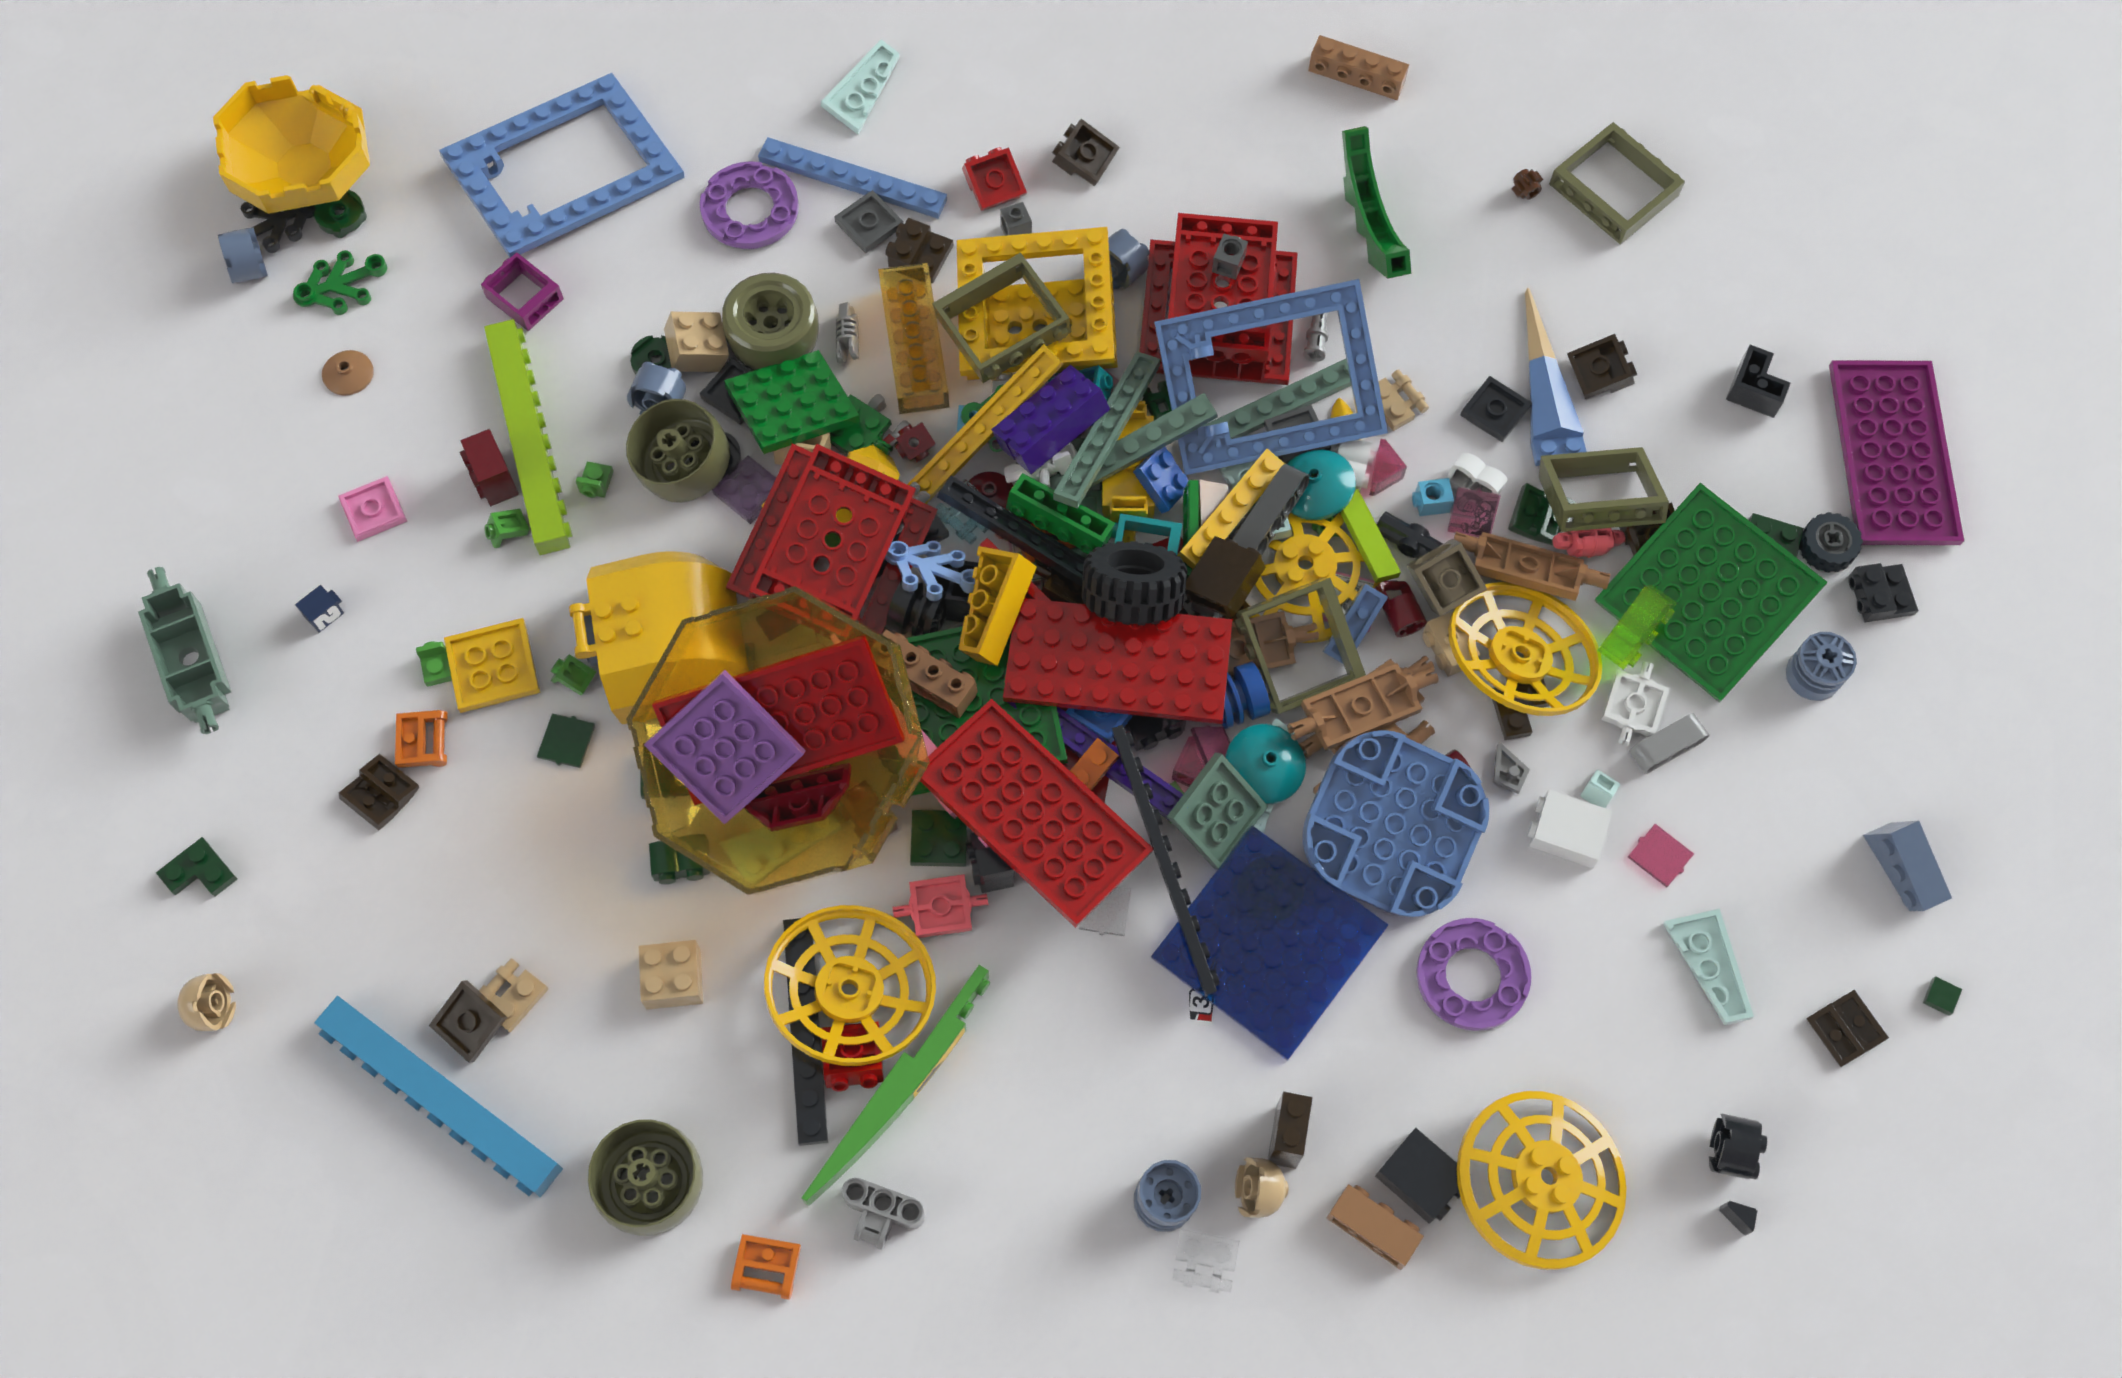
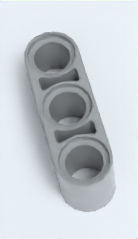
[1629,713,1710,774]

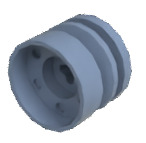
[1786,632,1857,701]
[1134,1160,1201,1232]

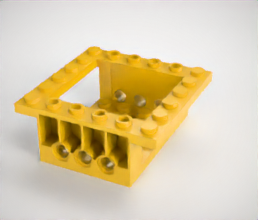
[957,227,1118,380]

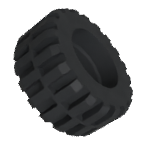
[1081,541,1187,626]

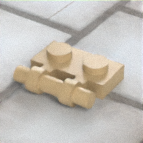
[1378,369,1429,431]
[479,958,549,1033]

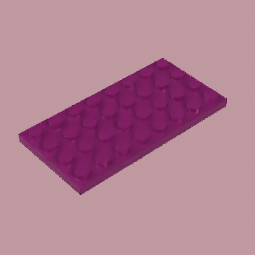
[1829,360,1964,545]

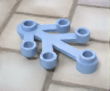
[885,541,975,601]

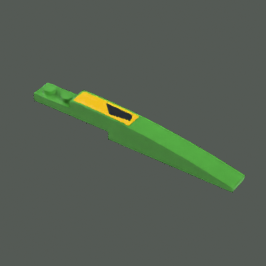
[802,965,990,1206]

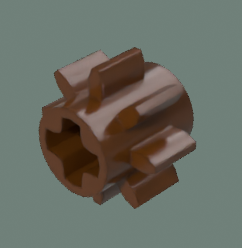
[1511,169,1543,200]

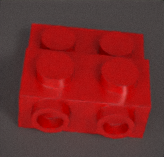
[962,147,1027,211]
[822,1021,884,1092]

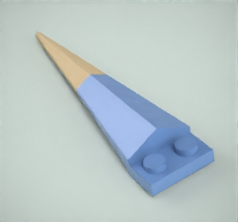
[1525,287,1587,466]

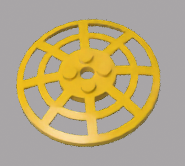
[1233,512,1381,643]
[1448,582,1602,716]
[764,905,936,1066]
[1456,1091,1627,1270]

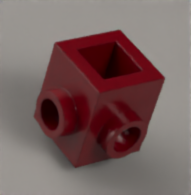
[895,422,936,462]

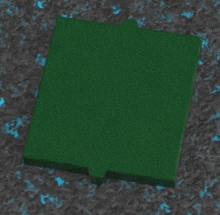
[537,713,595,768]

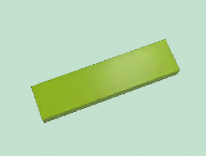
[1340,489,1401,583]

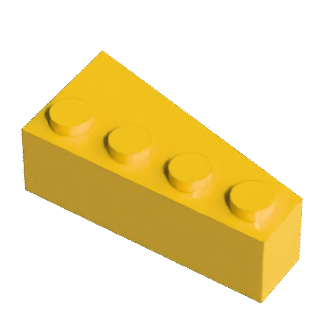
[959,546,1037,666]

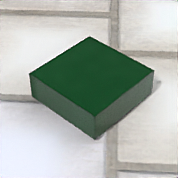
[1923,976,1962,1016]

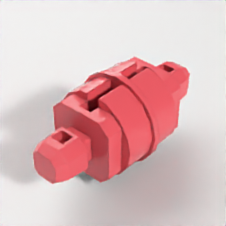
[1552,528,1625,558]

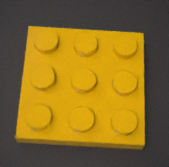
[444,618,540,713]

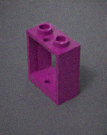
[481,252,564,331]

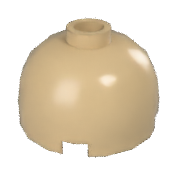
[177,973,236,1031]
[1235,1157,1289,1218]

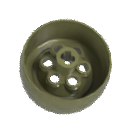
[722,273,819,370]
[626,399,730,502]
[588,1119,703,1236]

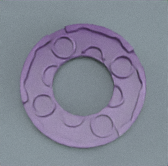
[700,161,799,249]
[1416,918,1531,1031]

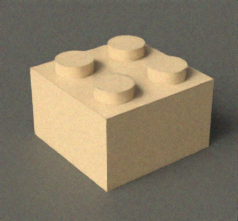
[664,311,729,372]
[639,940,703,1010]

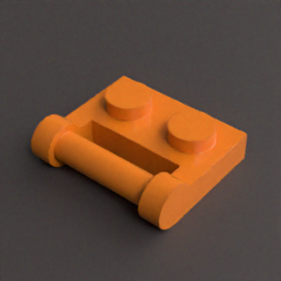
[395,710,448,768]
[731,1234,801,1300]

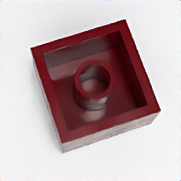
[460,429,519,507]

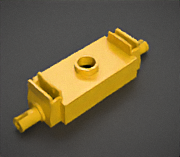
[1102,401,1155,543]

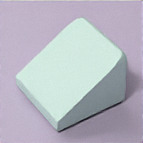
[1581,770,1620,808]

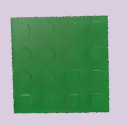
[724,350,860,454]

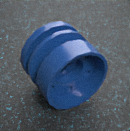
[1221,661,1271,729]

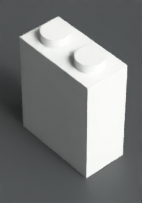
[1527,789,1613,869]

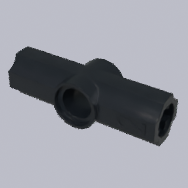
[1377,511,1443,558]

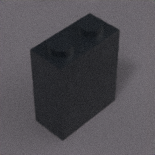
[1375,1128,1471,1224]

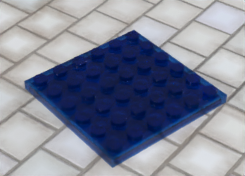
[1151,825,1389,1061]

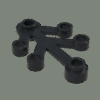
[234,202,316,253]

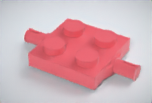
[892,874,988,938]

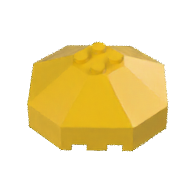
[213,75,370,214]

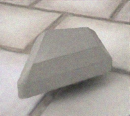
[1493,743,1530,794]

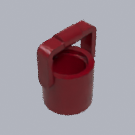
[1374,580,1427,638]

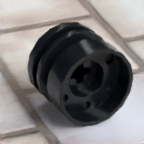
[886,580,947,637]

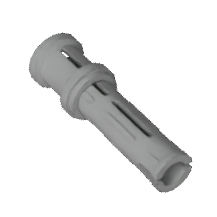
[1303,312,1328,362]

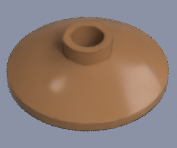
[322,350,374,395]

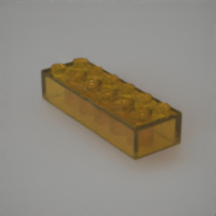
[878,263,950,414]

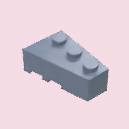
[1863,821,1952,911]

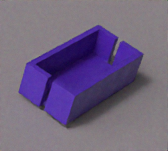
[991,364,1110,474]

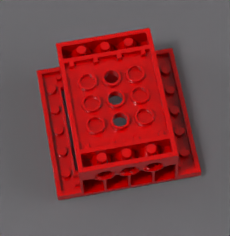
[1139,213,1298,385]
[726,443,938,649]

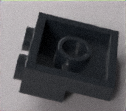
[1849,563,1919,622]

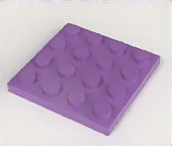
[644,670,806,824]

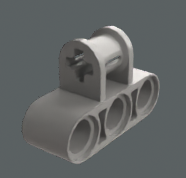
[841,1178,925,1250]

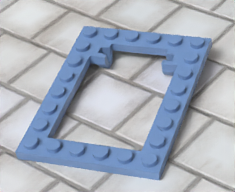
[439,73,685,258]
[1154,279,1388,475]

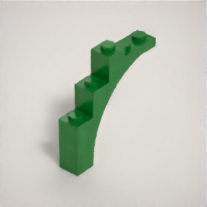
[1342,126,1412,279]

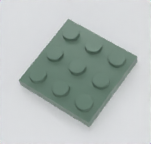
[1167,752,1268,871]

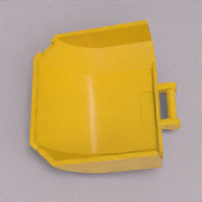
[569,551,749,724]

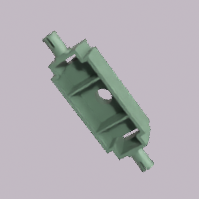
[138,567,232,734]

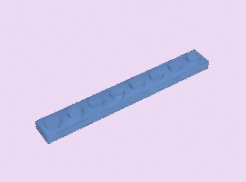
[758,137,947,219]

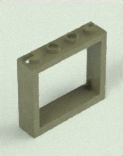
[1549,122,1685,245]
[932,253,1072,383]
[1538,447,1669,532]
[1235,578,1366,714]

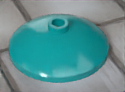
[1287,450,1356,520]
[1225,724,1306,804]

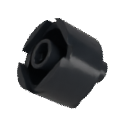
[1709,1113,1767,1180]

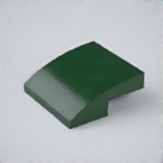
[1508,483,1576,545]

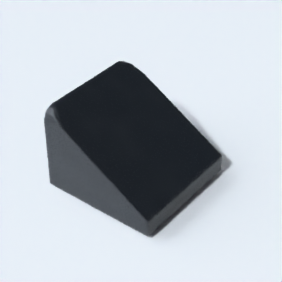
[1719,1201,1758,1236]

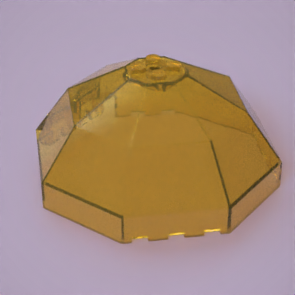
[626,586,930,895]

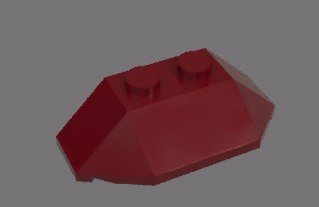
[744,763,852,832]

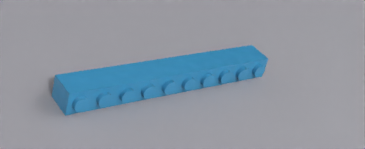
[314,995,563,1198]

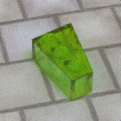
[1597,584,1678,670]

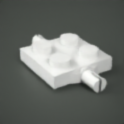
[1601,662,1670,746]

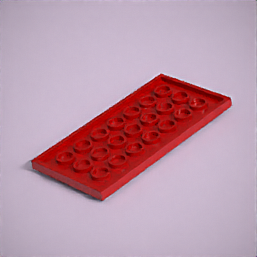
[1003,598,1233,724]
[652,635,905,806]
[913,699,1154,928]

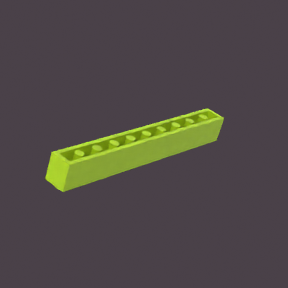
[484,319,573,555]

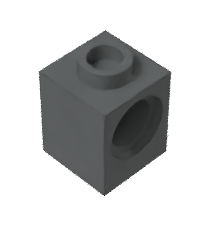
[1000,202,1032,236]
[1212,234,1248,280]

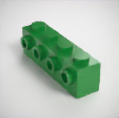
[1006,473,1115,554]

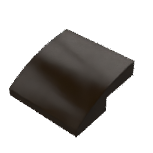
[339,754,419,831]
[1806,990,1889,1068]

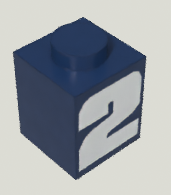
[295,585,344,633]

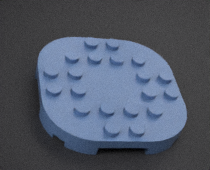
[1302,730,1489,917]

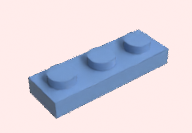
[1322,583,1388,663]

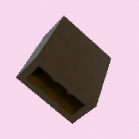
[1185,536,1266,619]
[1268,1091,1313,1169]

